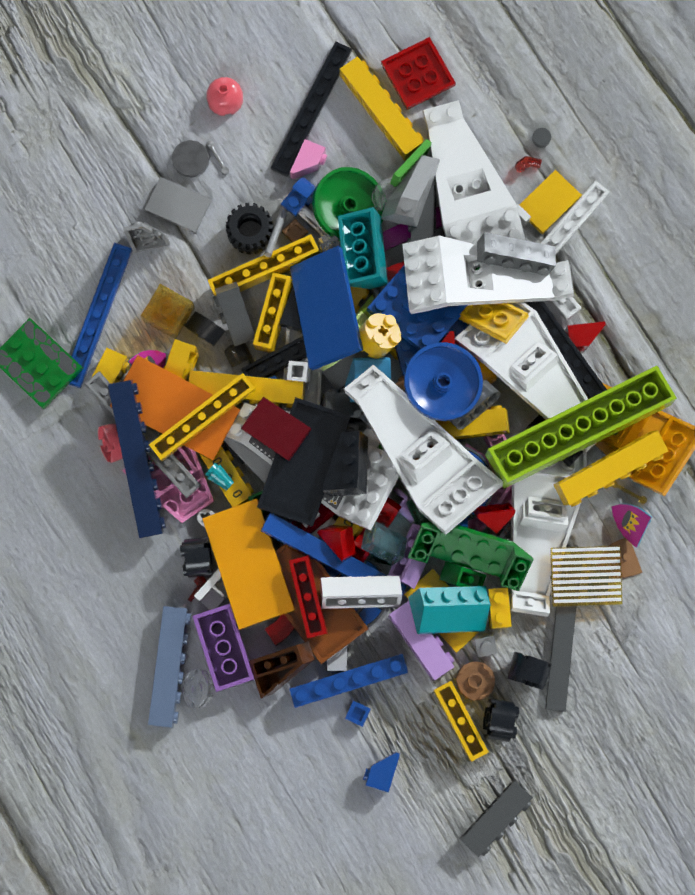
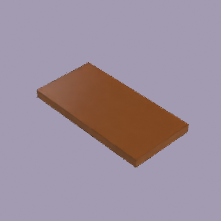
[276,544,369,664]

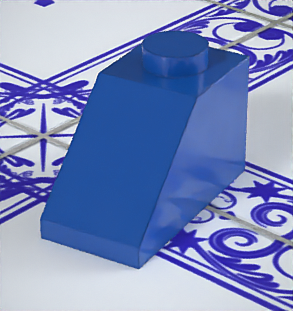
[363,752,400,793]

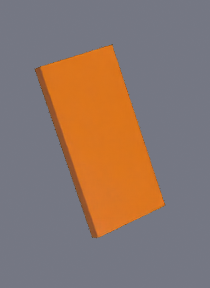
[110,355,241,461]

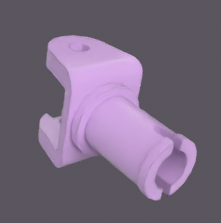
[394,488,419,523]

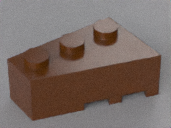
[249,641,315,699]

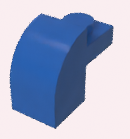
[281,177,316,217]

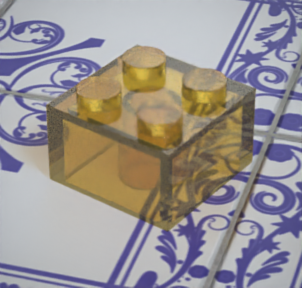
[141,284,195,339]

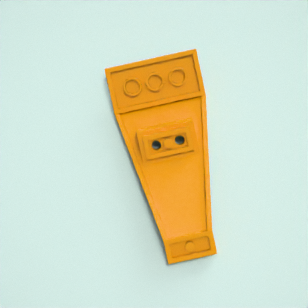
[587,383,695,497]

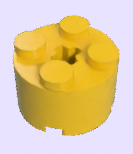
[359,313,401,359]

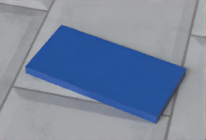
[290,246,363,370]

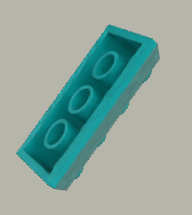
[338,207,388,289]
[408,586,491,634]

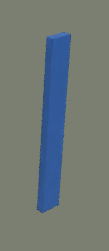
[68,242,133,389]
[260,513,407,595]

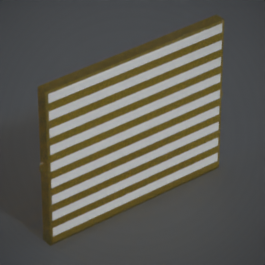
[550,546,623,607]

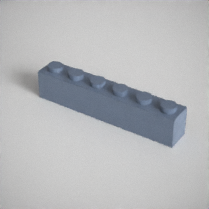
[148,606,191,728]

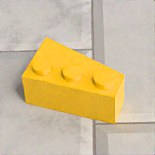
[163,339,199,382]

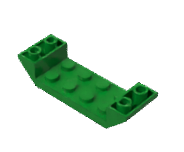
[408,522,533,591]

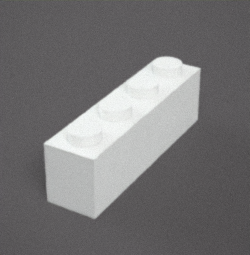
[320,576,402,609]

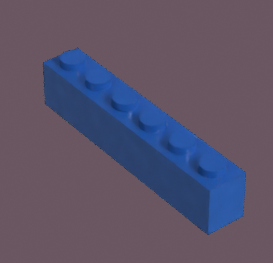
[289,654,408,708]

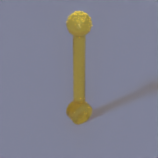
[611,481,647,504]

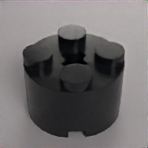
[180,537,213,578]
[507,652,552,690]
[483,699,519,742]

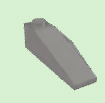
[381,155,440,227]
[123,222,170,253]

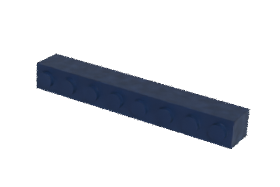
[108,379,166,538]

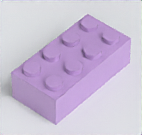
[388,601,455,681]

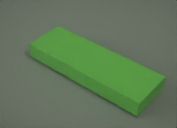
[390,139,432,187]

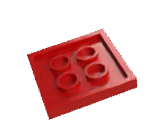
[381,37,456,110]

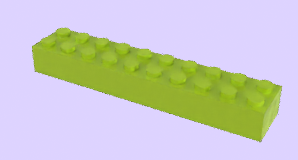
[485,366,677,489]

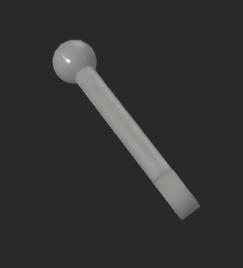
[206,141,229,175]

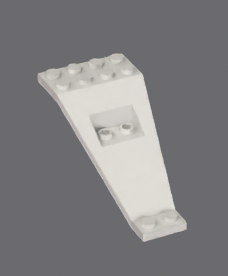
[422,100,525,245]
[402,236,574,314]
[344,365,503,535]

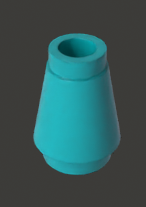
[205,463,234,491]

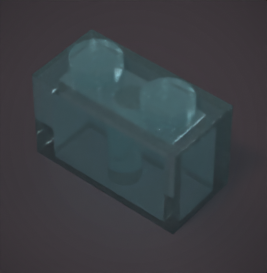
[361,522,408,565]

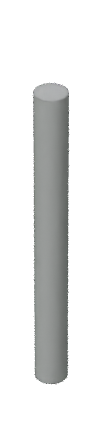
[264,197,288,257]

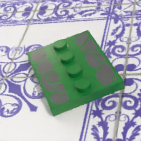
[0,317,84,409]

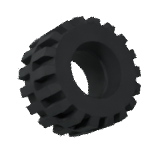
[226,203,273,255]

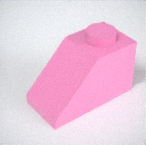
[290,139,327,179]

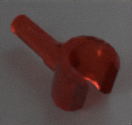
[187,577,207,602]

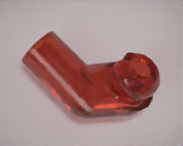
[515,156,542,172]

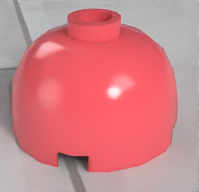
[207,77,243,116]
[98,424,123,463]

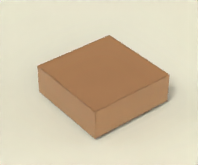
[282,219,308,242]

